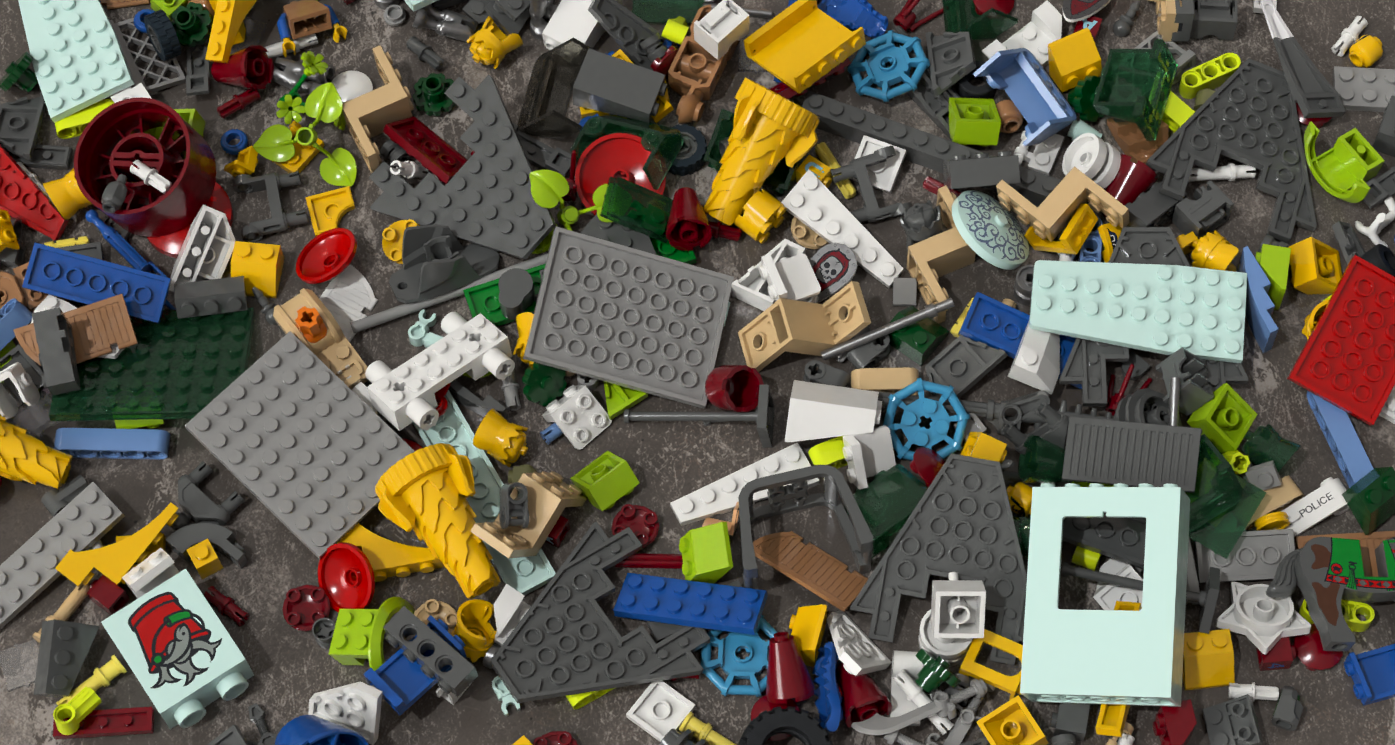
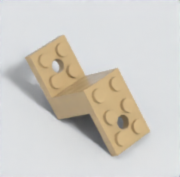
[342,45,414,174]
[996,166,1130,242]
[906,186,976,324]
[738,281,871,372]
[470,471,587,558]

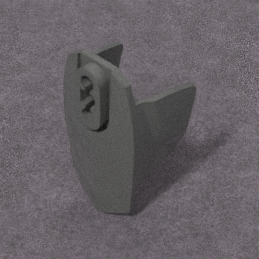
[389,224,500,303]

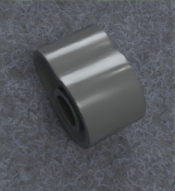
[498,268,535,320]

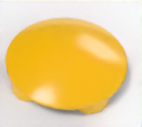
[382,219,420,264]

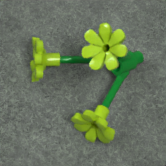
[276,51,346,131]

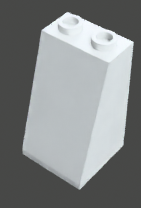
[542,0,624,64]
[785,380,882,442]

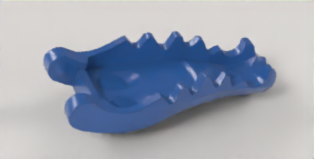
[818,0,888,38]
[813,641,843,732]

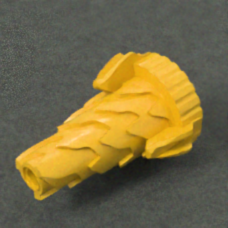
[703,77,820,226]
[0,414,73,489]
[375,443,501,599]

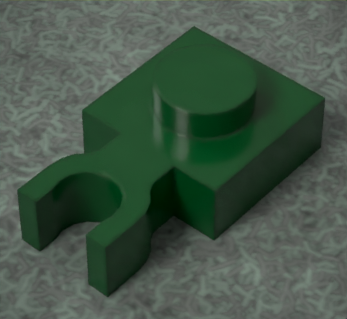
[627,200,670,235]

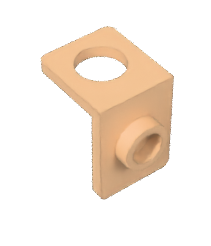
[702,502,739,536]

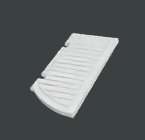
[319,265,378,342]

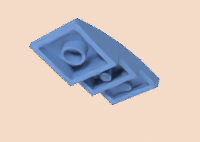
[1237,246,1278,353]

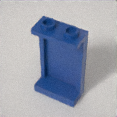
[363,615,466,716]
[1344,644,1395,706]

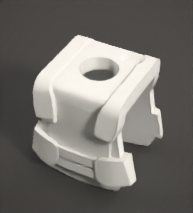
[0,362,41,419]

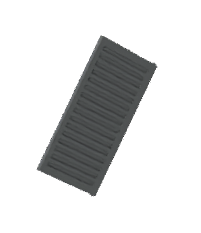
[1062,416,1202,493]

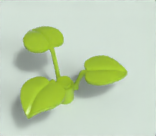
[253,82,357,187]
[529,170,632,231]

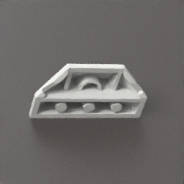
[169,204,236,292]

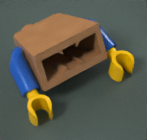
[277,0,347,57]

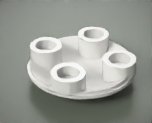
[331,71,373,103]

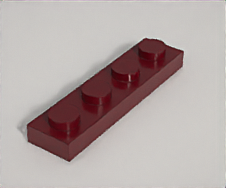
[53,706,154,740]

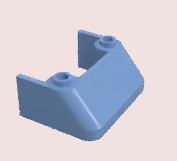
[973,48,1077,146]

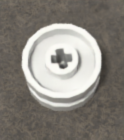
[1062,133,1121,189]
[918,610,973,667]

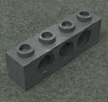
[383,606,478,697]

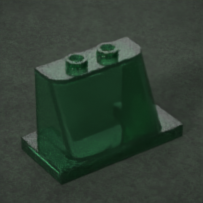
[1093,39,1178,141]
[844,464,929,558]

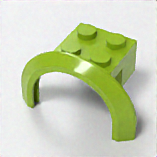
[1304,121,1385,203]
[329,597,415,671]

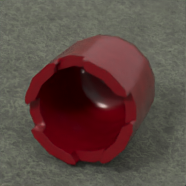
[705,365,764,412]

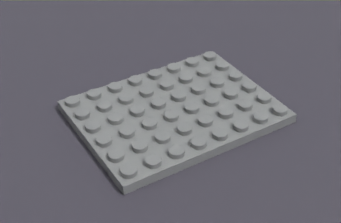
[523,226,734,409]
[185,331,415,560]

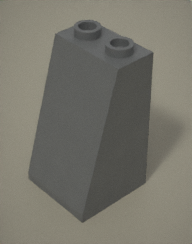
[573,48,668,123]

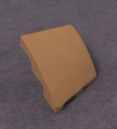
[1107,116,1169,164]

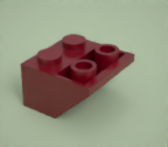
[1153,699,1197,745]

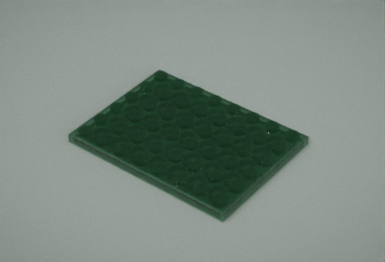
[49,308,255,421]

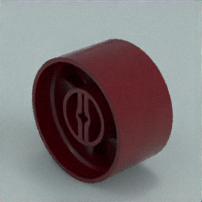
[74,97,216,237]

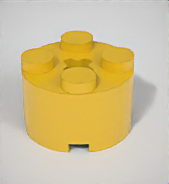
[735,189,787,244]

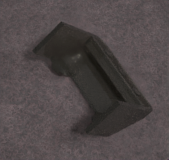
[517,37,594,140]

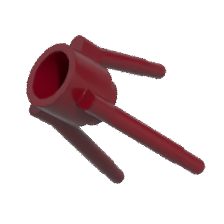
[893,0,947,32]
[562,150,577,201]
[1105,364,1152,416]

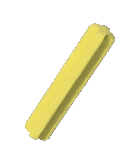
[815,142,856,199]

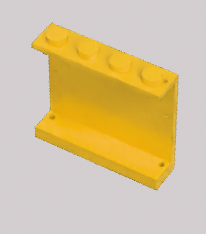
[743,0,866,94]

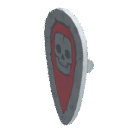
[1062,0,1111,22]
[809,243,858,303]

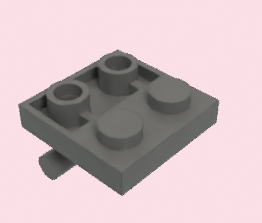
[1202,694,1264,745]

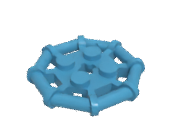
[847,30,930,102]
[883,378,970,461]
[701,615,778,698]

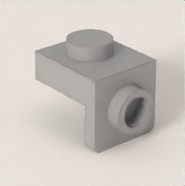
[1243,460,1282,493]

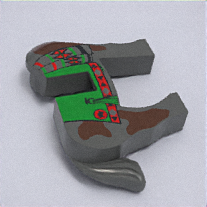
[1266,537,1395,651]

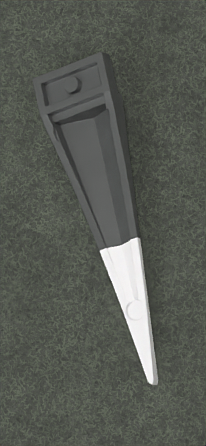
[1259,0,1346,118]

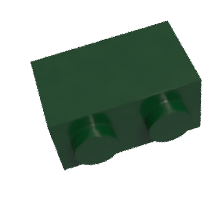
[888,306,949,366]
[1342,467,1395,535]

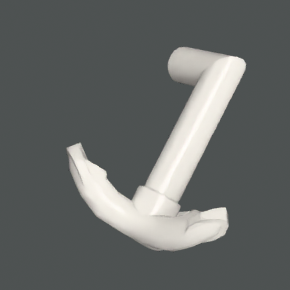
[1355,196,1395,248]

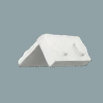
[759,253,821,301]
[542,385,612,450]
[842,425,896,490]
[122,548,179,599]

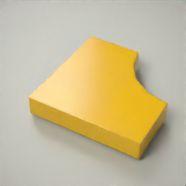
[305,186,356,236]

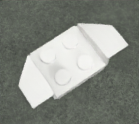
[982,0,1062,68]
[1093,558,1143,610]
[494,584,531,646]

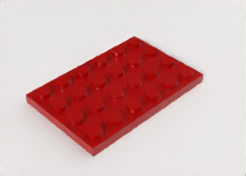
[1287,255,1395,426]

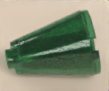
[1018,435,1077,483]

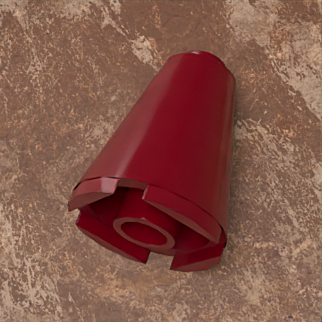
[211,45,274,90]
[1102,154,1158,217]
[666,187,712,251]
[766,632,815,704]
[836,661,892,728]

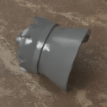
[900,200,948,252]

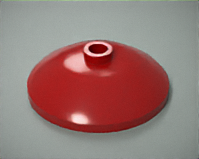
[296,228,357,284]
[318,542,375,613]

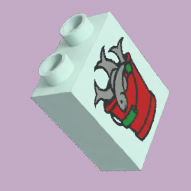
[101,569,254,729]

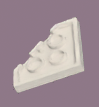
[826,611,892,676]
[308,681,383,745]

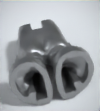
[529,0,558,40]
[412,4,478,42]
[272,57,335,95]

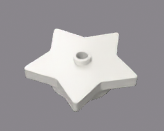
[1216,581,1311,655]

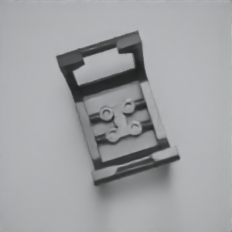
[738,465,873,589]

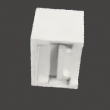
[694,0,750,60]

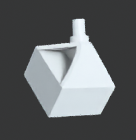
[930,572,986,638]

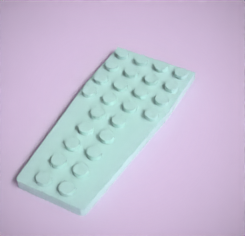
[18,0,135,123]
[1029,260,1247,364]

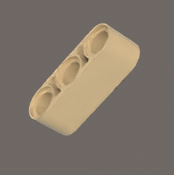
[851,367,919,395]
[1232,475,1304,530]

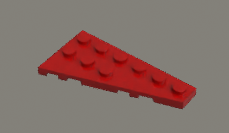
[0,145,69,240]

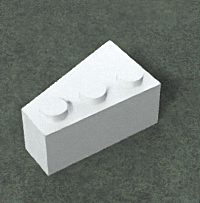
[732,239,805,311]

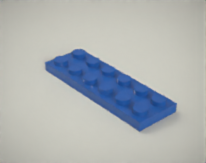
[22,242,172,324]
[958,292,1082,389]
[613,573,768,635]

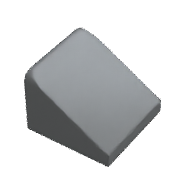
[893,278,917,306]

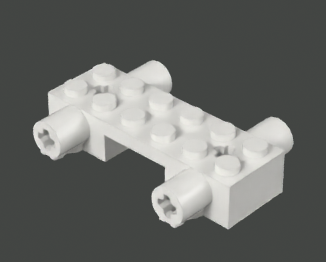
[365,312,515,431]

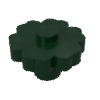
[171,2,213,48]
[0,51,38,92]
[412,73,456,116]
[1068,76,1109,122]
[522,362,567,406]
[915,648,961,694]

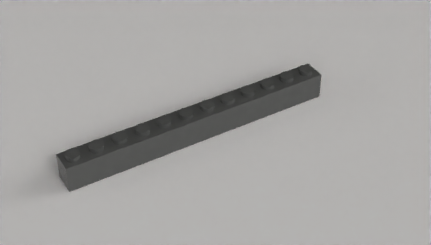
[802,91,1062,207]

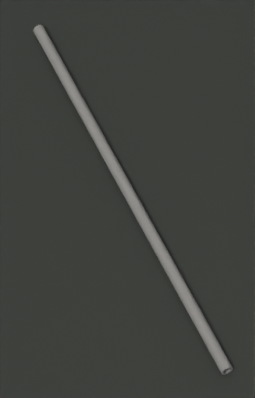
[350,187,763,333]

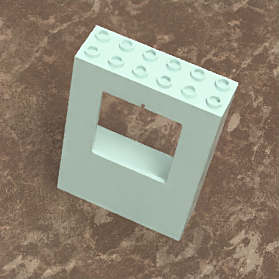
[1020,483,1190,707]

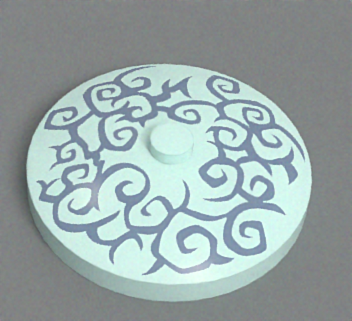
[952,190,1029,270]

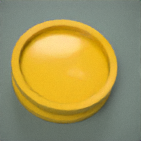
[1254,512,1290,531]

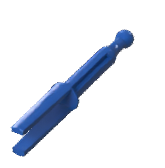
[85,210,177,315]

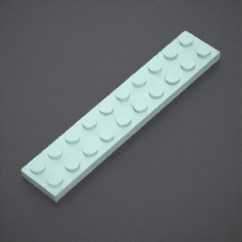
[412,390,556,595]

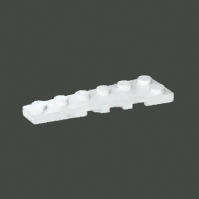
[781,169,904,288]
[670,442,819,526]

